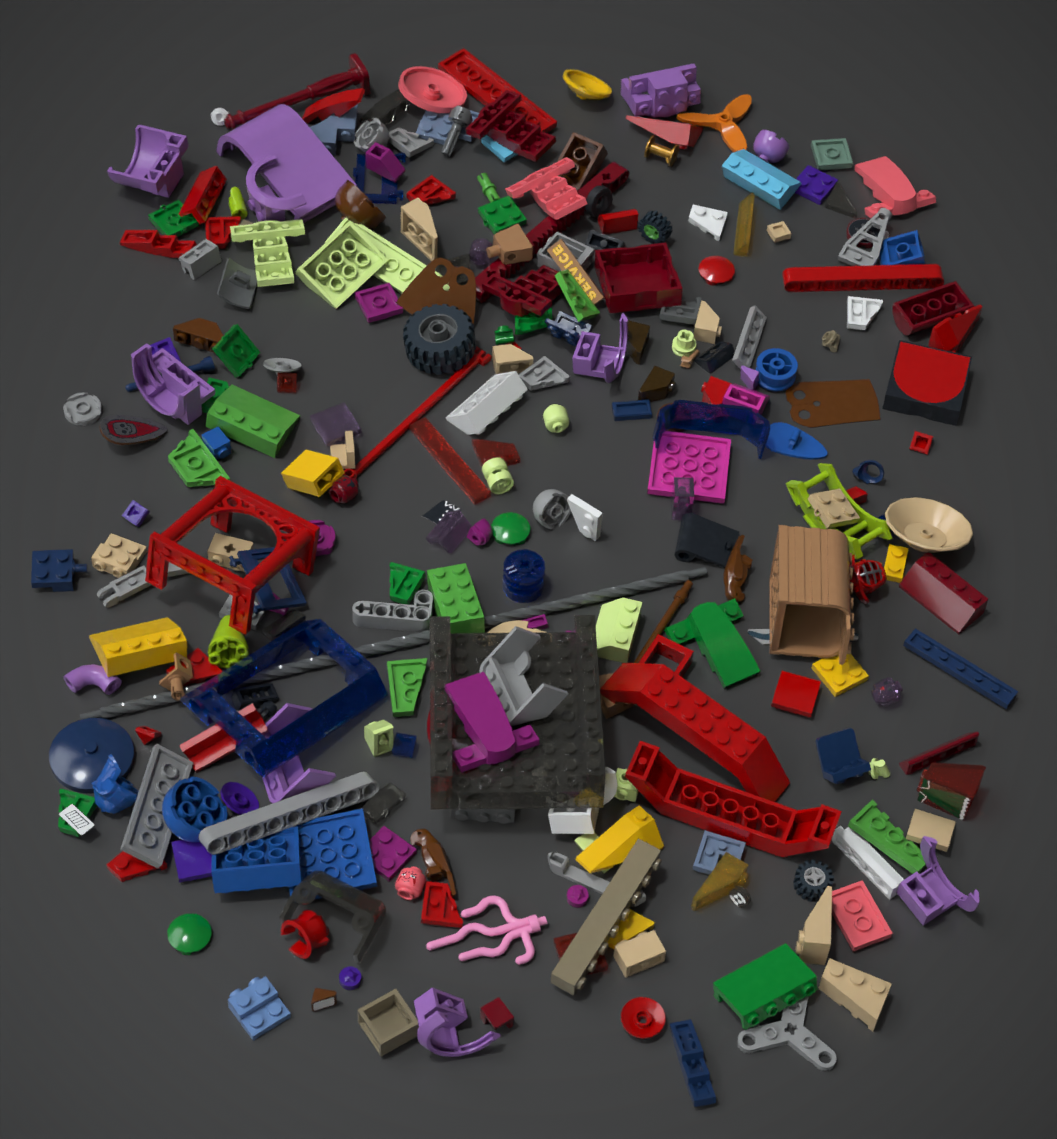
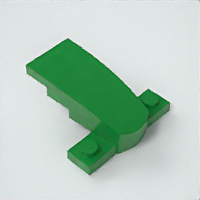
[664,598,760,688]

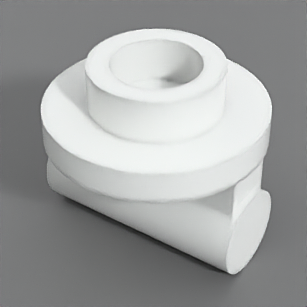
[211,108,229,126]

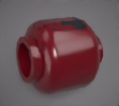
[329,475,359,504]

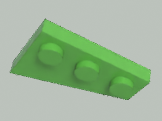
[555,269,600,322]
[387,658,428,717]

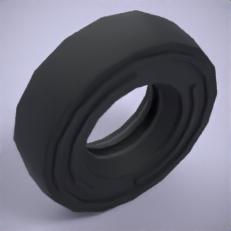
[585,186,613,218]

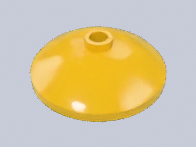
[563,69,612,100]

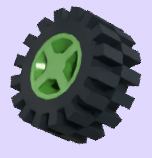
[638,210,673,244]

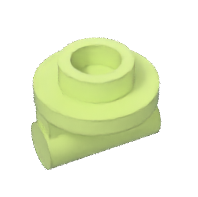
[868,758,890,779]

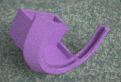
[246,154,307,222]
[572,313,628,383]
[896,836,979,926]
[414,987,501,1057]

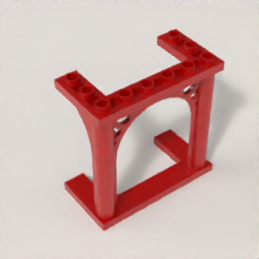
[145,476,320,635]

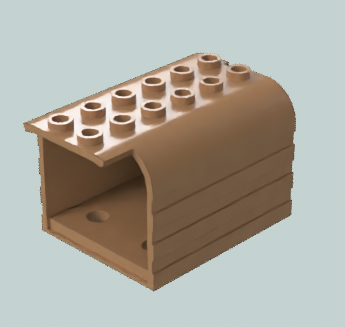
[769,525,854,665]

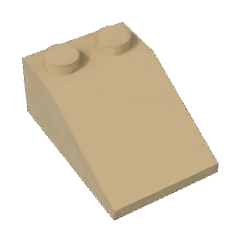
[401,198,438,261]
[795,886,832,965]

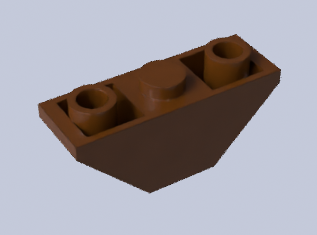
[173,318,223,353]

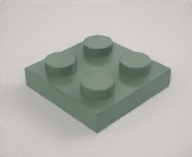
[811,138,853,170]

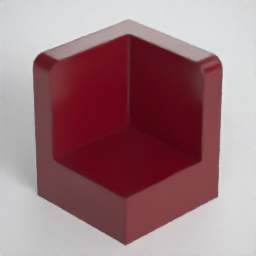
[480,997,514,1029]

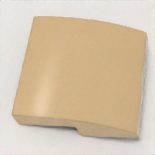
[906,809,956,852]

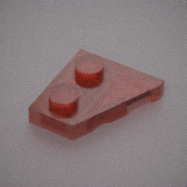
[472,439,520,467]

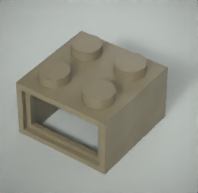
[357,989,419,1056]

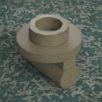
[822,330,841,352]

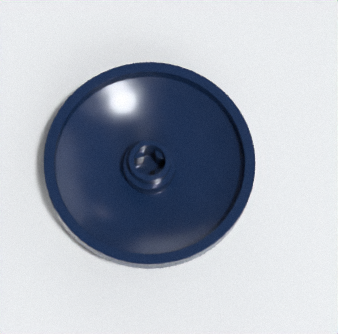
[49,718,134,794]

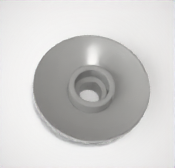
[263,358,301,376]

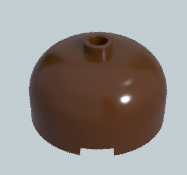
[335,180,386,230]

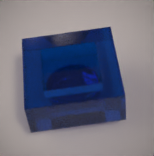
[392,732,417,758]

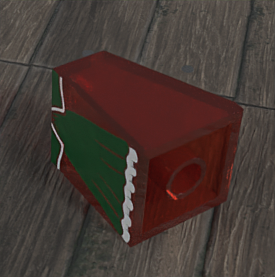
[916,763,986,821]

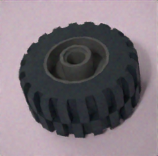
[403,304,476,375]

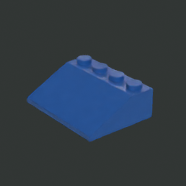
[211,826,302,893]

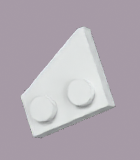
[847,296,883,330]
[567,494,603,541]

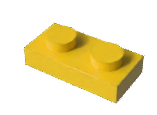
[884,544,908,583]

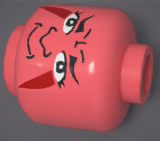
[395,867,426,900]

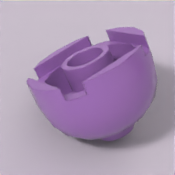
[753,130,790,163]

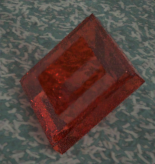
[277,372,297,393]

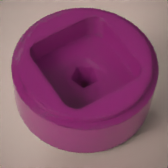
[567,885,589,908]

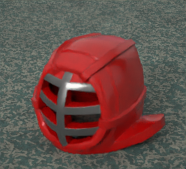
[849,555,887,604]

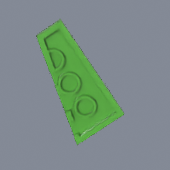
[848,799,926,874]

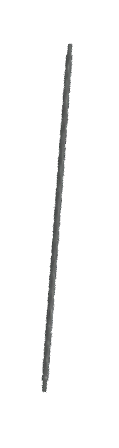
[79,567,707,720]

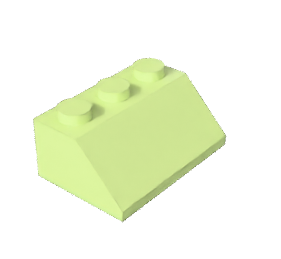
[590,598,642,663]

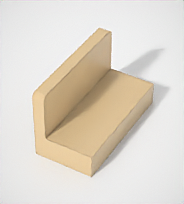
[330,431,355,469]

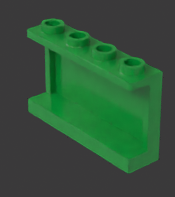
[713,943,817,1030]

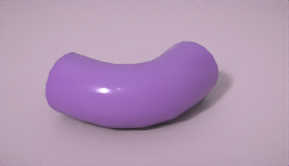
[63,664,122,695]

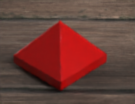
[135,726,162,745]

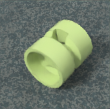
[482,457,514,494]

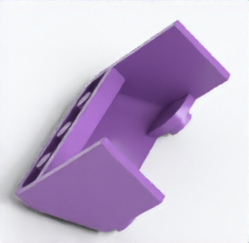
[252,703,336,803]

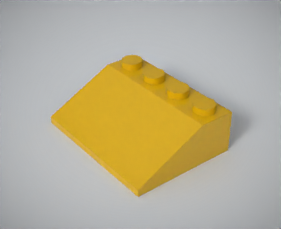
[89,617,187,677]

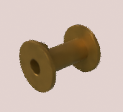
[644,136,679,167]

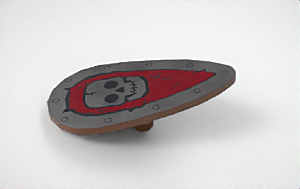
[99,414,167,445]

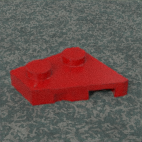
[166,648,224,687]
[106,851,167,882]
[421,881,463,928]

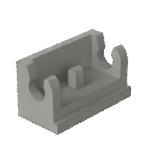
[179,239,222,280]

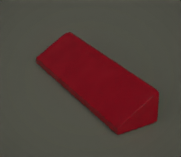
[899,731,979,775]

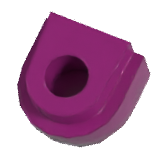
[467,518,493,546]

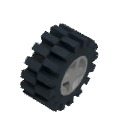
[793,860,834,902]

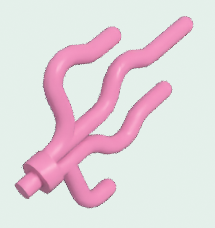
[426,895,547,965]

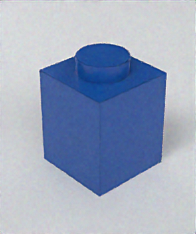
[202,427,231,460]

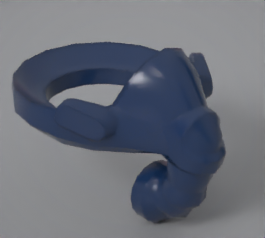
[852,460,884,484]

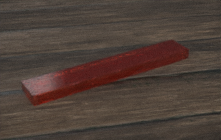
[409,417,491,504]

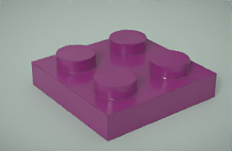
[355,283,403,323]
[369,826,417,881]

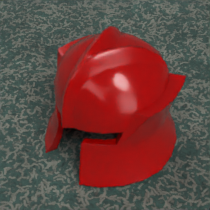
[281,910,329,959]

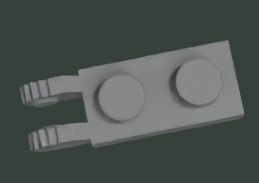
[97,565,151,608]

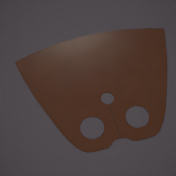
[396,258,476,324]

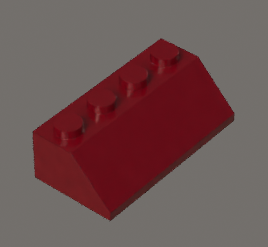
[899,552,988,635]

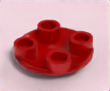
[699,256,735,285]

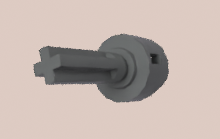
[441,106,473,157]

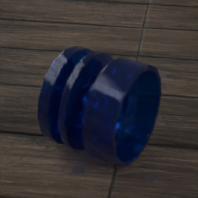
[502,549,545,603]

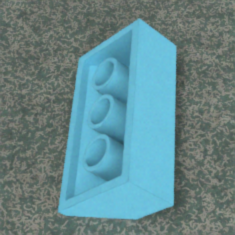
[722,149,801,210]

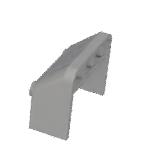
[480,626,568,726]

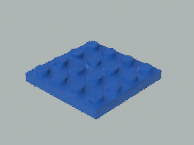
[289,809,378,904]

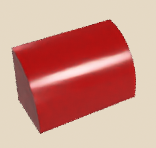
[598,209,639,235]

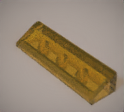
[733,193,755,257]

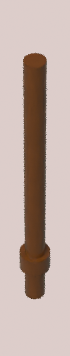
[634,580,693,663]

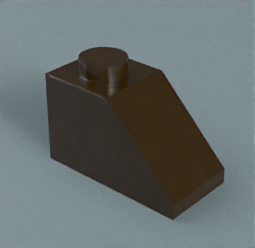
[626,321,650,365]
[638,366,676,402]

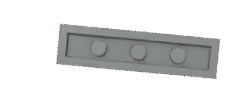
[732,305,767,369]

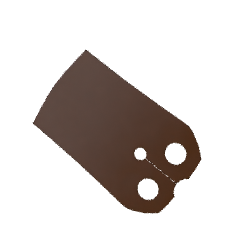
[786,379,880,427]

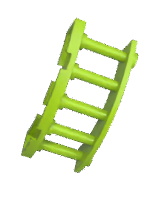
[786,463,892,560]

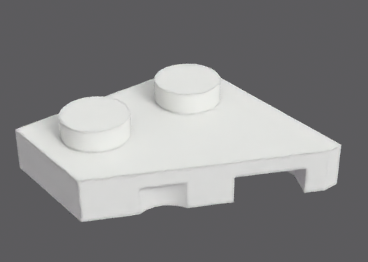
[688,204,728,241]

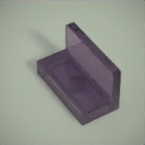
[426,510,472,553]

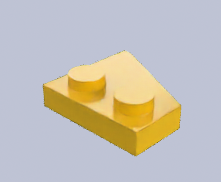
[607,910,655,949]

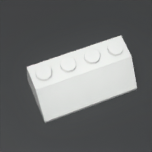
[446,371,528,435]

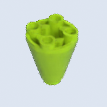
[208,615,249,671]

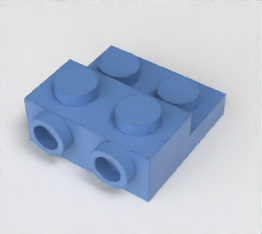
[228,976,291,1040]

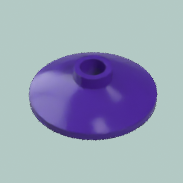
[220,782,259,815]

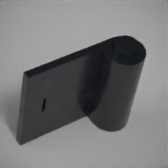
[674,513,739,568]

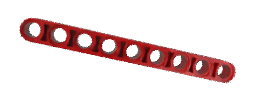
[782,264,944,292]

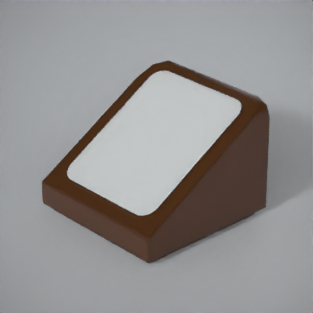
[311,988,337,1011]

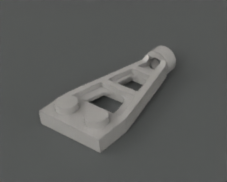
[837,208,892,266]

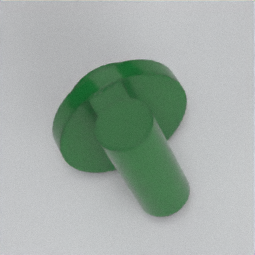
[494,326,514,345]

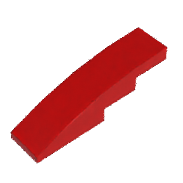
[302,88,365,124]
[119,230,197,258]

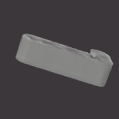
[352,590,433,632]

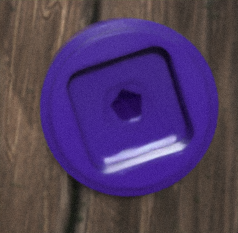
[339,966,361,990]

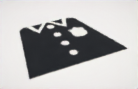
[422,500,462,532]

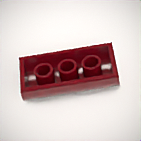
[892,281,975,335]

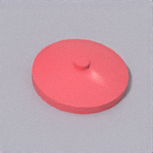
[398,66,467,114]

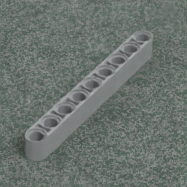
[199,772,380,855]

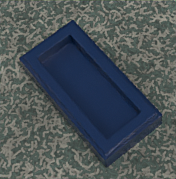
[612,400,652,421]

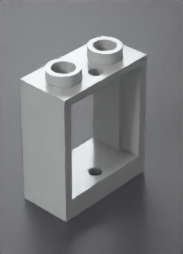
[537,232,594,272]

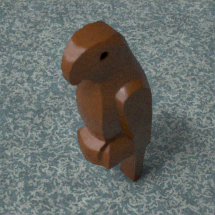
[723,534,753,603]
[410,829,456,898]

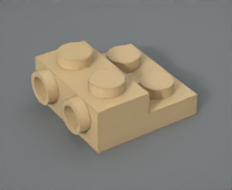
[91,533,147,578]

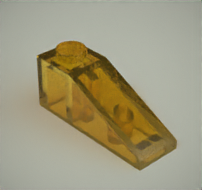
[691,852,749,911]

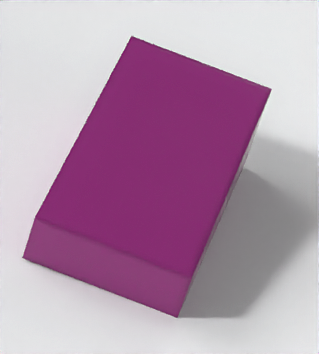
[521,614,549,630]

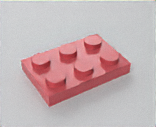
[832,880,893,952]

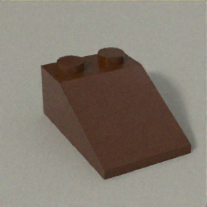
[557,132,608,191]

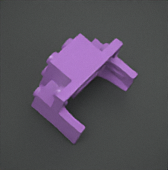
[621,64,701,118]
[131,343,215,425]

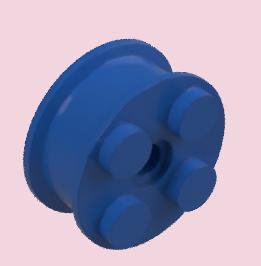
[755,348,798,391]

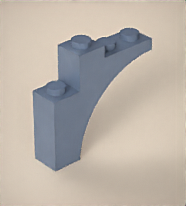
[309,104,359,156]

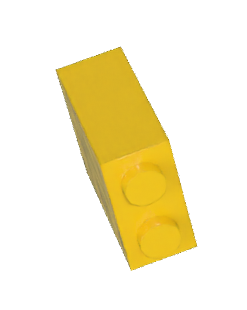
[281,450,345,497]

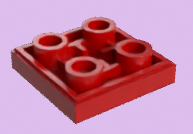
[771,671,821,718]

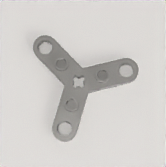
[737,996,837,1071]

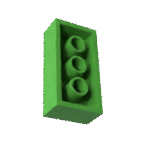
[427,563,485,642]

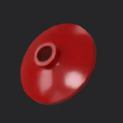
[621,997,665,1039]

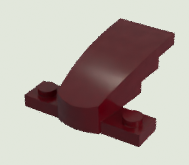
[466,90,556,162]
[482,265,563,316]

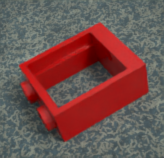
[639,634,694,677]

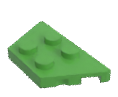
[168,429,230,487]

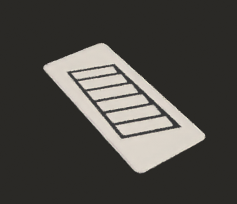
[59,804,94,835]

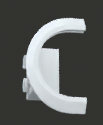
[532,767,617,834]

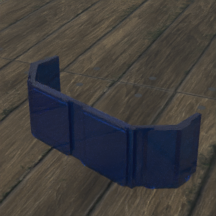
[653,400,770,459]

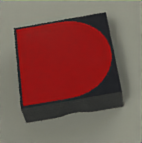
[882,340,972,426]

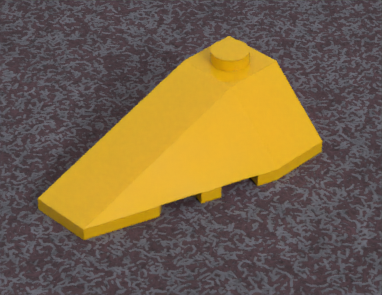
[575,805,664,874]

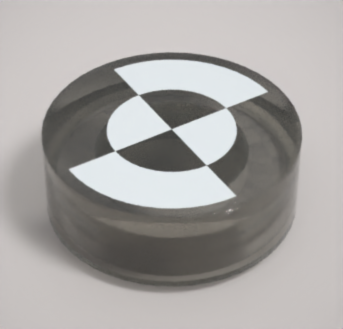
[729,886,751,908]

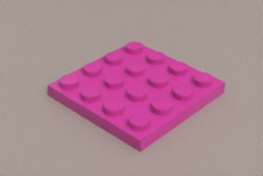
[647,430,731,503]

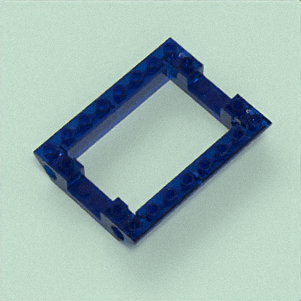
[180,619,388,778]

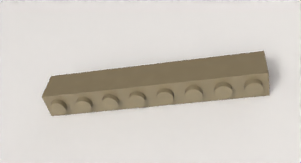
[551,838,662,996]

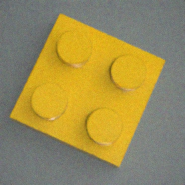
[812,654,869,697]

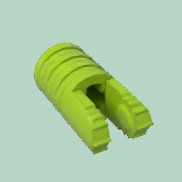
[229,187,248,220]

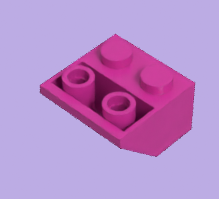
[721,384,770,424]

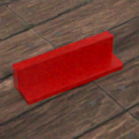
[179,166,227,224]
[179,703,269,772]

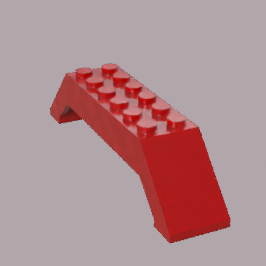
[599,663,790,802]
[625,741,842,857]

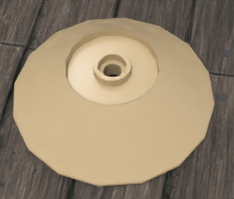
[885,497,973,553]

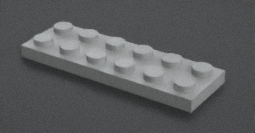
[120,744,193,868]

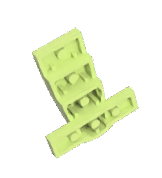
[230,219,305,287]

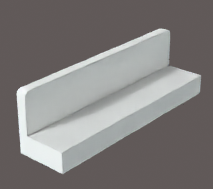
[832,826,904,900]

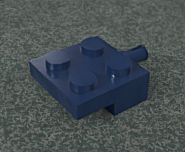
[31,549,87,592]

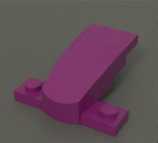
[445,671,539,772]

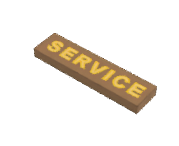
[547,239,605,305]

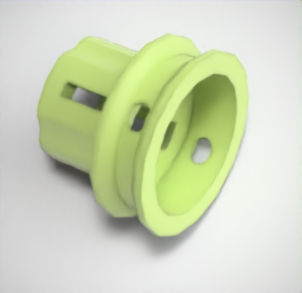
[672,330,696,357]

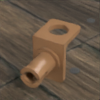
[159,652,193,700]

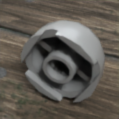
[354,118,389,153]
[532,489,571,529]

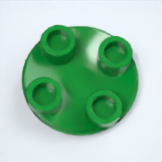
[491,512,530,544]
[167,913,212,955]

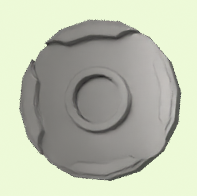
[63,392,102,426]

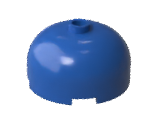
[162,777,227,842]

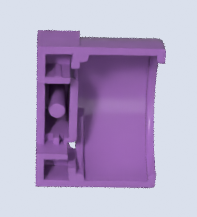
[107,125,189,198]

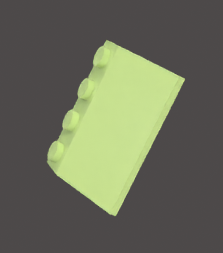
[295,221,388,309]

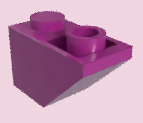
[365,142,405,182]

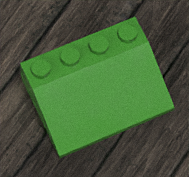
[206,384,300,458]

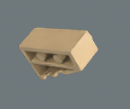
[819,958,892,1032]

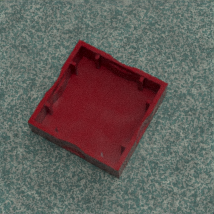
[594,243,683,313]

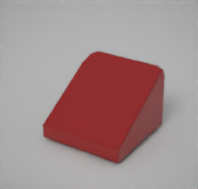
[909,431,933,455]
[846,486,868,505]

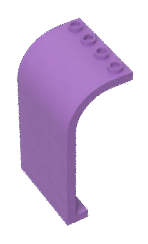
[216,104,357,223]

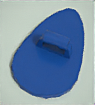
[762,422,827,460]

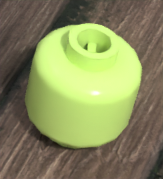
[543,404,569,433]

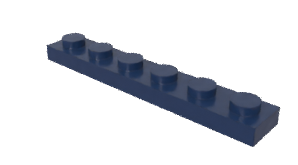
[903,628,1018,709]

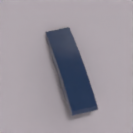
[669,1019,716,1107]

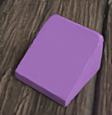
[741,366,759,390]

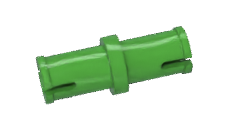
[477,173,501,203]

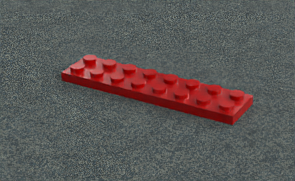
[438,48,557,133]

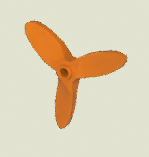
[677,94,752,152]

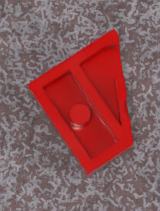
[406,175,456,205]
[206,216,241,249]

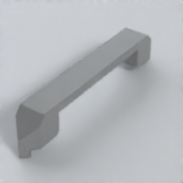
[548,852,646,907]

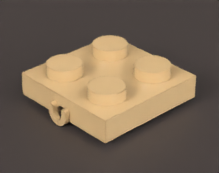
[808,489,860,529]

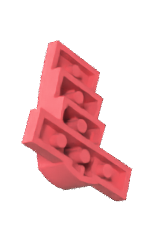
[855,156,936,219]
[505,157,587,220]

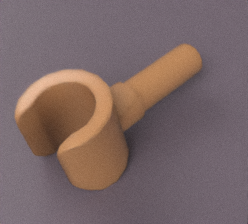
[680,350,700,368]

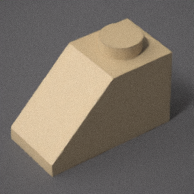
[694,301,722,344]
[492,344,533,374]

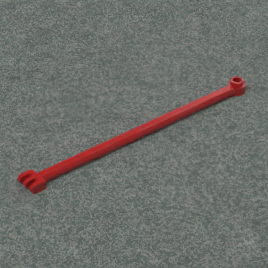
[342,346,492,481]

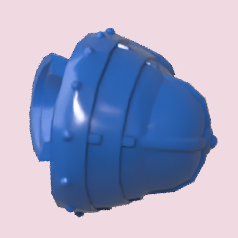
[91,754,139,814]

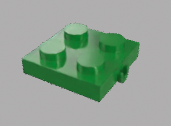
[478,196,527,235]
[148,200,199,237]
[212,324,260,378]

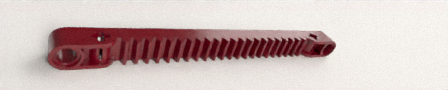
[475,162,630,303]

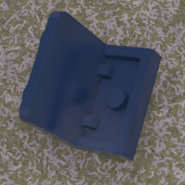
[545,311,593,347]
[815,727,871,784]

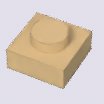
[767,221,791,243]

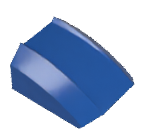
[879,230,926,265]

